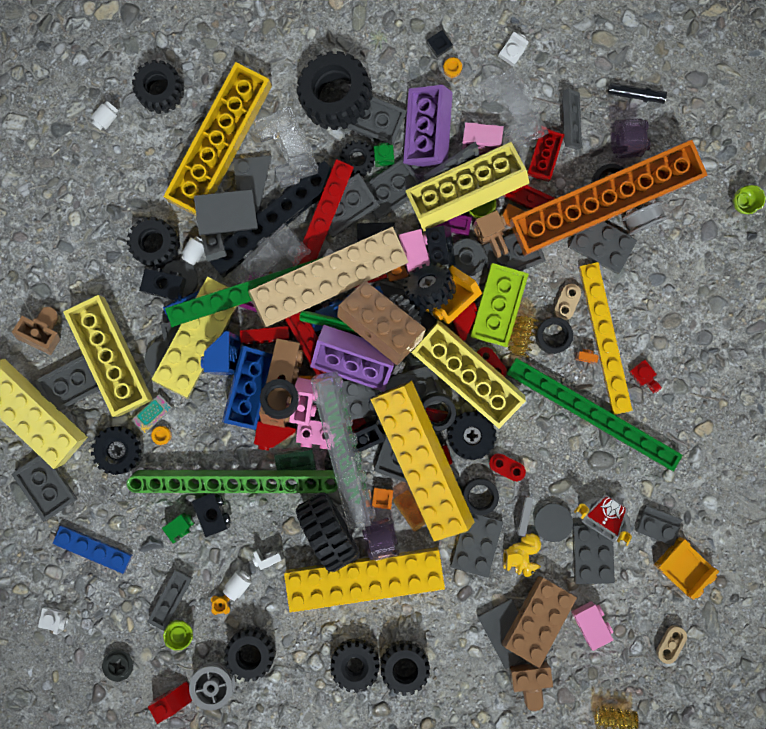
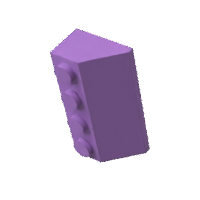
[403,85,453,168]
[310,325,395,392]

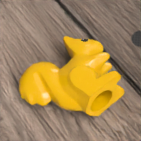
[503,533,541,577]

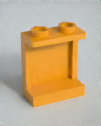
[426,265,482,324]
[654,537,719,600]

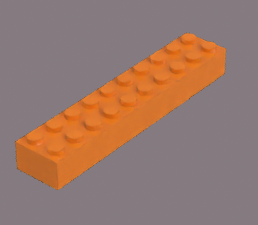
[509,140,708,256]

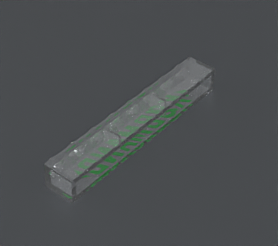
[311,371,376,529]

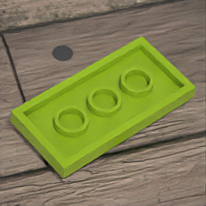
[470,263,529,347]

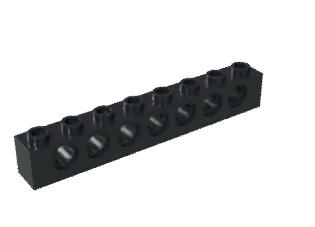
[209,160,332,278]

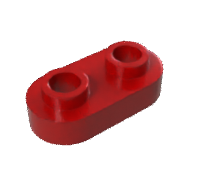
[477,347,507,377]
[489,453,526,482]

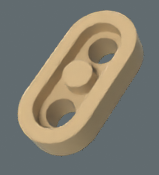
[554,284,581,320]
[656,625,687,664]

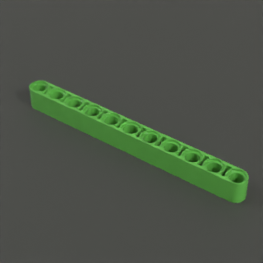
[126,470,340,493]

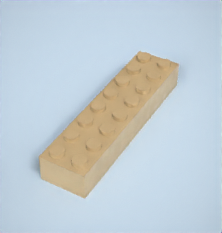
[248,227,409,328]

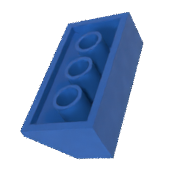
[201,331,241,375]
[222,346,273,430]

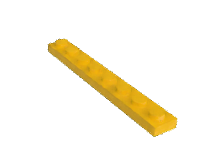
[578,262,633,415]

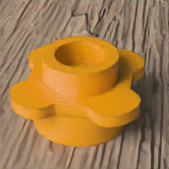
[211,595,231,615]

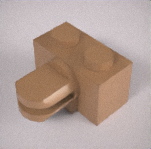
[472,211,508,258]
[12,307,61,355]
[509,661,553,711]

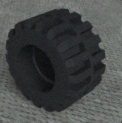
[132,60,184,114]
[127,217,180,268]
[224,627,276,682]
[381,640,430,696]

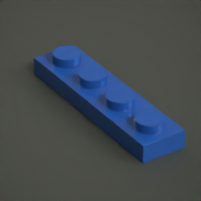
[52,525,133,574]

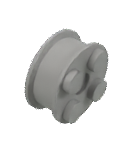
[622,199,669,236]
[189,662,235,710]

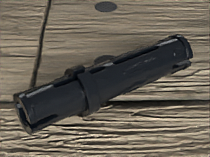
[608,82,667,104]

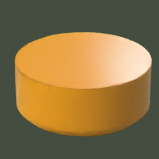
[443,57,462,78]
[151,426,172,445]

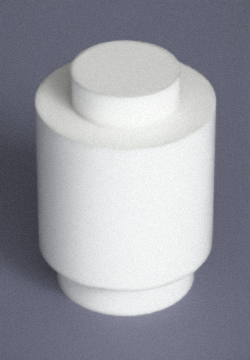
[90,101,118,130]
[181,236,204,266]
[223,570,251,601]

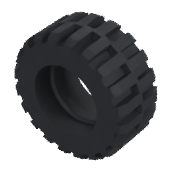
[296,51,373,130]
[295,492,359,572]

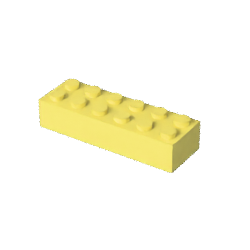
[405,142,529,232]
[151,276,238,399]
[63,295,153,417]
[411,320,526,429]
[0,359,88,469]

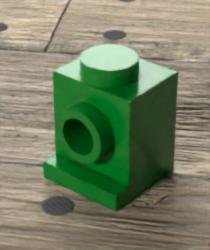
[374,143,394,167]
[162,513,195,544]

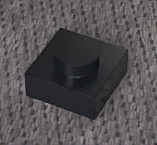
[426,30,453,58]

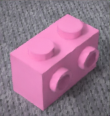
[462,122,504,155]
[398,229,430,274]
[289,378,319,426]
[296,420,338,449]
[571,601,613,651]

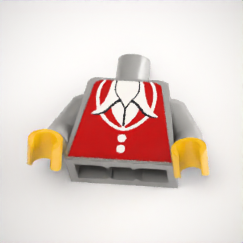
[574,492,632,546]

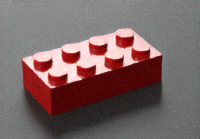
[527,128,565,182]
[240,326,291,345]

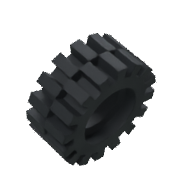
[340,140,375,177]

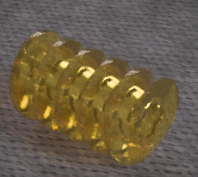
[507,316,540,358]
[594,705,639,729]

